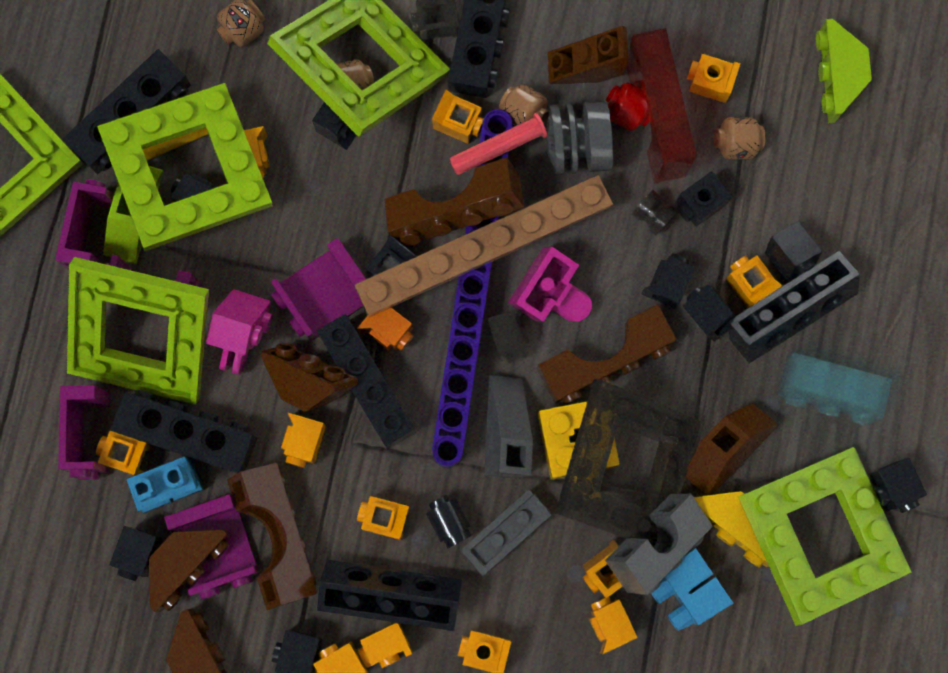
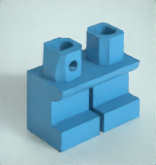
[126,456,205,514]
[651,548,733,631]

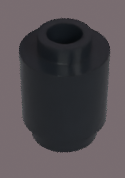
[426,495,472,549]

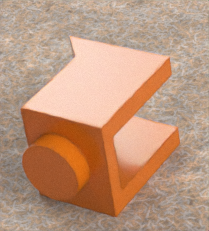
[357,308,414,351]

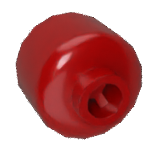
[605,82,654,131]

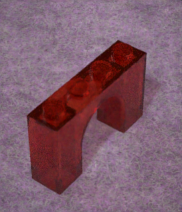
[626,28,697,184]

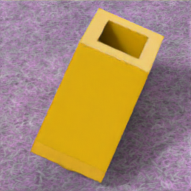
[694,491,769,568]

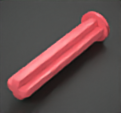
[450,113,548,175]

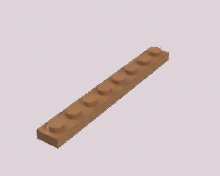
[355,175,613,317]

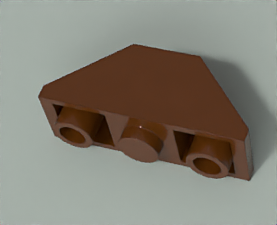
[548,26,628,84]
[261,343,358,412]
[683,403,778,496]
[149,530,232,612]
[166,608,227,673]

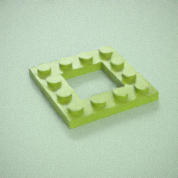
[267,0,450,137]
[0,74,83,237]
[97,83,272,251]
[67,257,209,405]
[738,447,912,626]

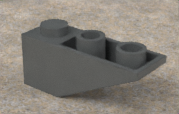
[484,375,533,479]

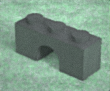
[605,494,712,595]

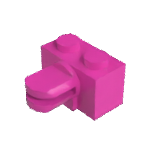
[508,247,592,322]
[206,289,273,375]

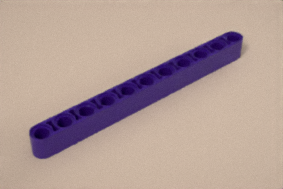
[432,110,512,468]

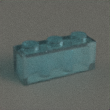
[777,352,892,425]

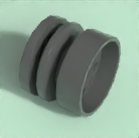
[546,101,613,175]

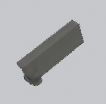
[461,489,552,576]

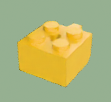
[537,398,620,500]

